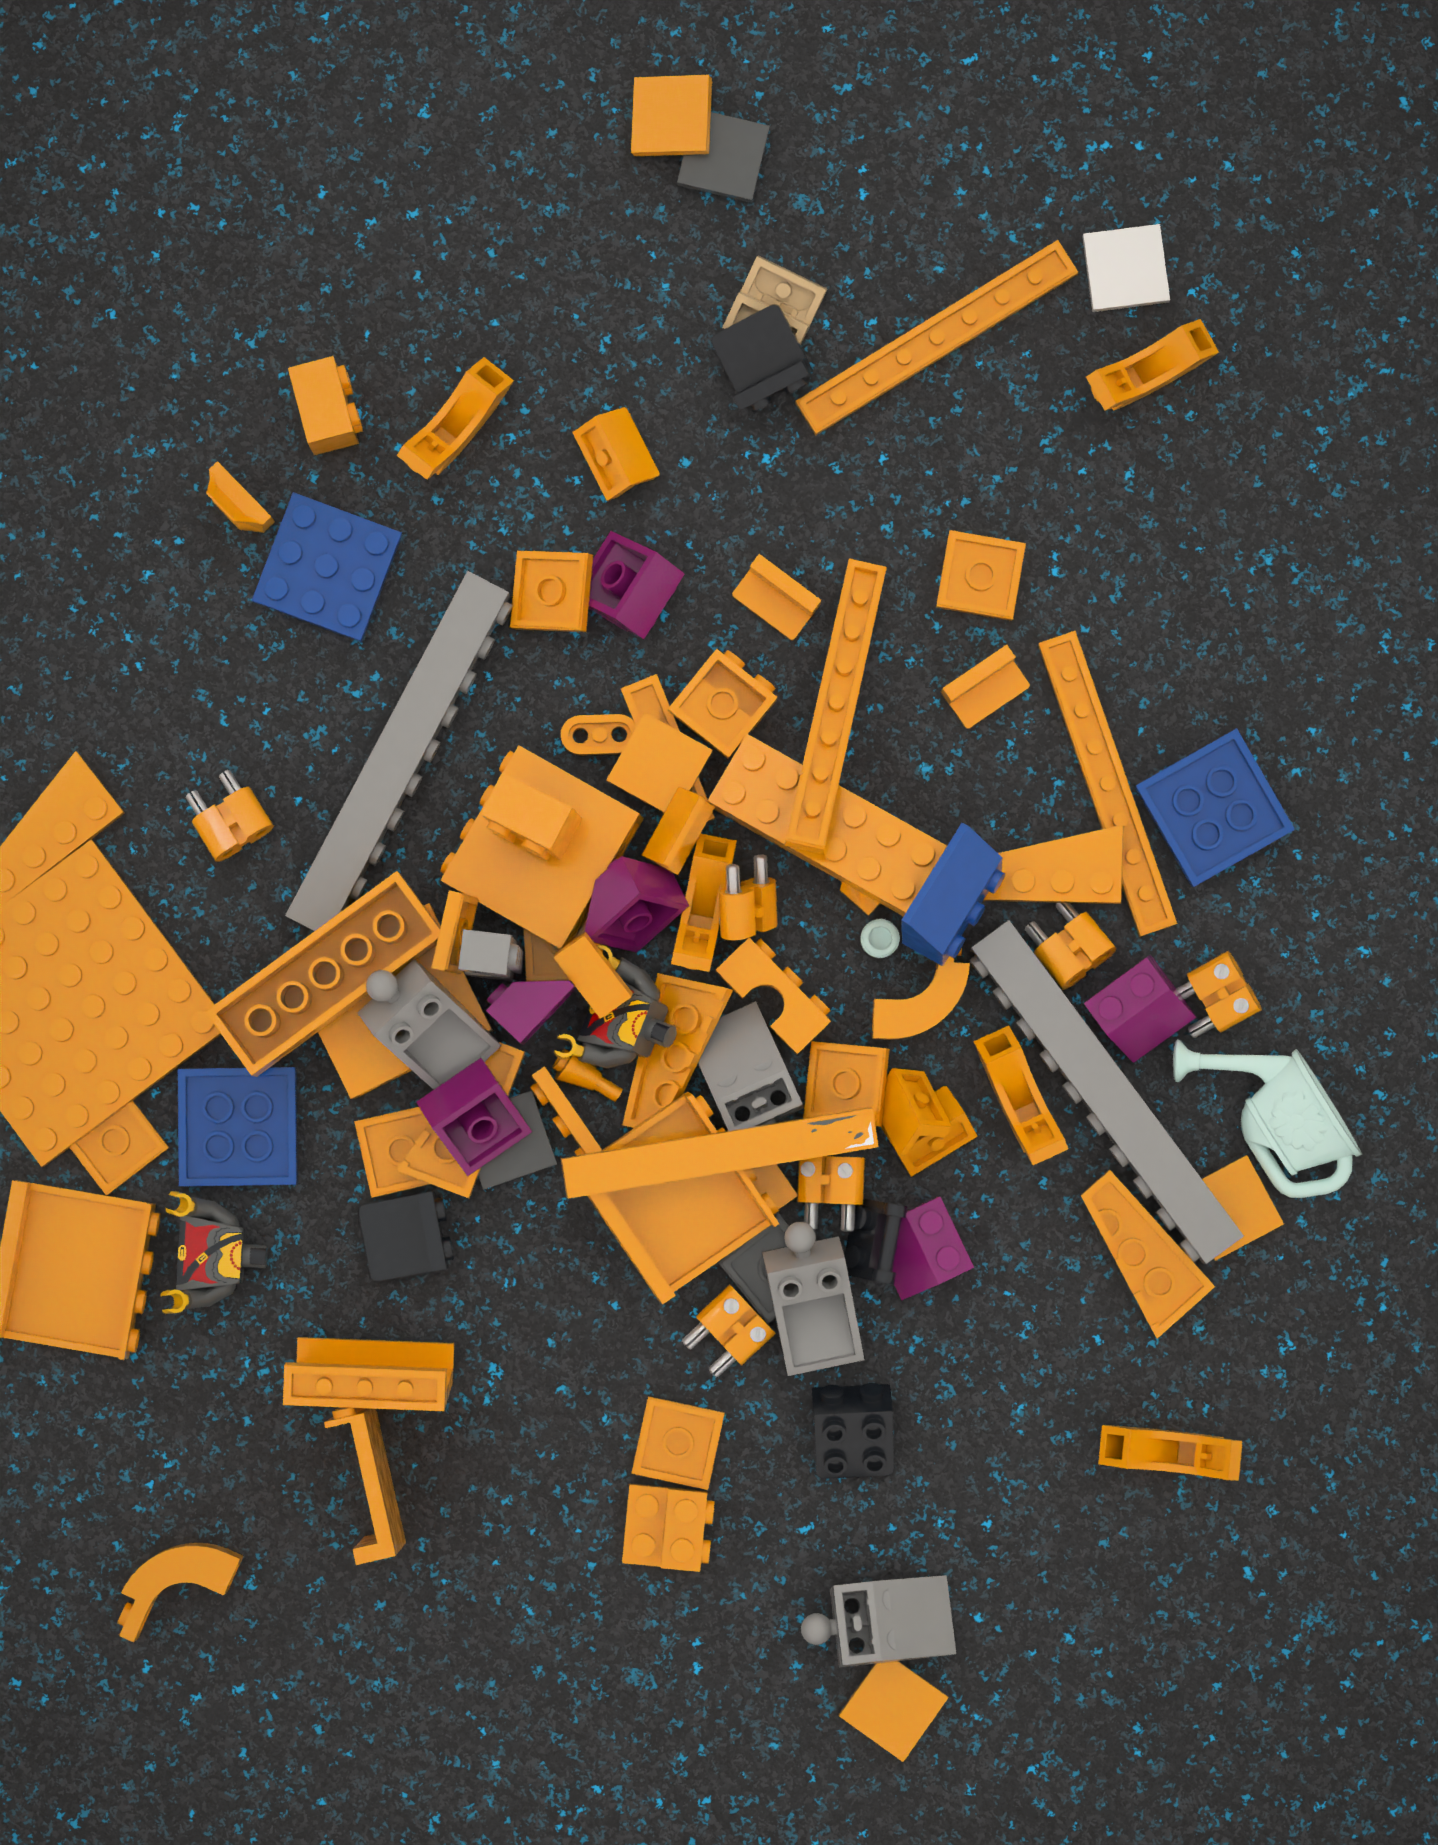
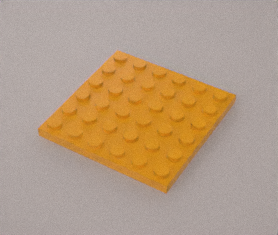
[0,840,221,1167]

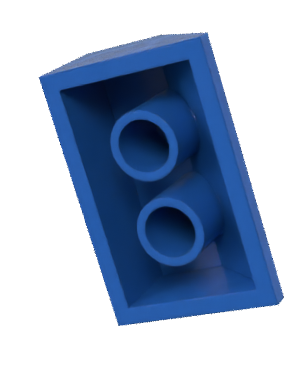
[901,823,1005,966]

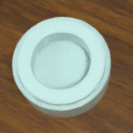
[860,919,900,958]

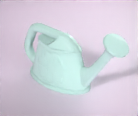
[1173,1040,1362,1198]

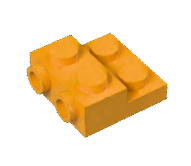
[668,649,777,759]
[622,1484,715,1572]

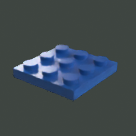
[252,492,403,643]
[1135,728,1295,888]
[178,1067,298,1186]

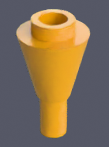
[552,1048,623,1102]

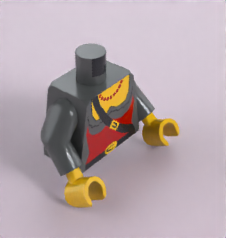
[554,944,677,1068]
[160,1191,268,1314]

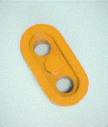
[561,714,637,756]

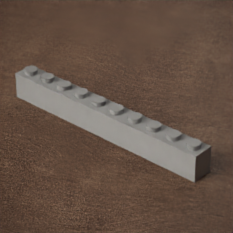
[285,571,513,931]
[969,920,1244,1264]

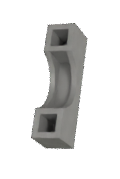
[458,929,524,981]

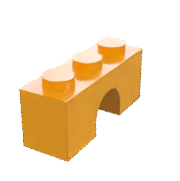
[715,937,831,1055]

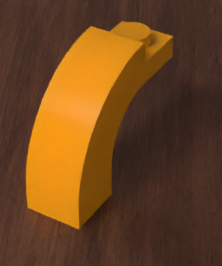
[1086,319,1219,411]
[397,357,514,480]
[671,833,737,972]
[872,948,970,1040]
[973,1026,1068,1165]
[1098,1425,1242,1481]
[117,1543,244,1642]

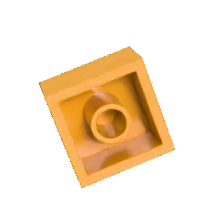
[288,356,363,455]
[481,772,582,861]

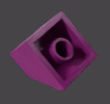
[588,531,685,639]
[585,856,689,953]
[1084,954,1196,1063]
[486,981,577,1045]
[416,1058,532,1176]
[892,1196,974,1300]

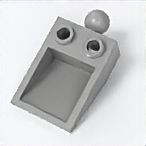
[358,959,501,1090]
[698,1001,804,1131]
[762,1222,865,1376]
[801,1575,956,1668]

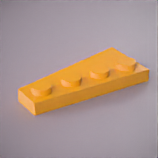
[0,751,125,907]
[983,825,1123,904]
[622,973,733,1128]
[395,1042,525,1198]
[1080,1169,1215,1339]

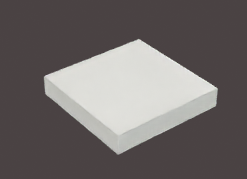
[1082,224,1170,312]

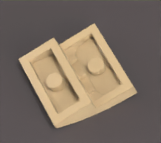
[722,255,828,345]

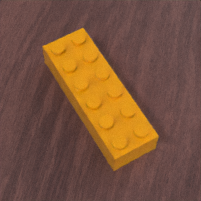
[707,734,947,917]
[205,871,440,1077]

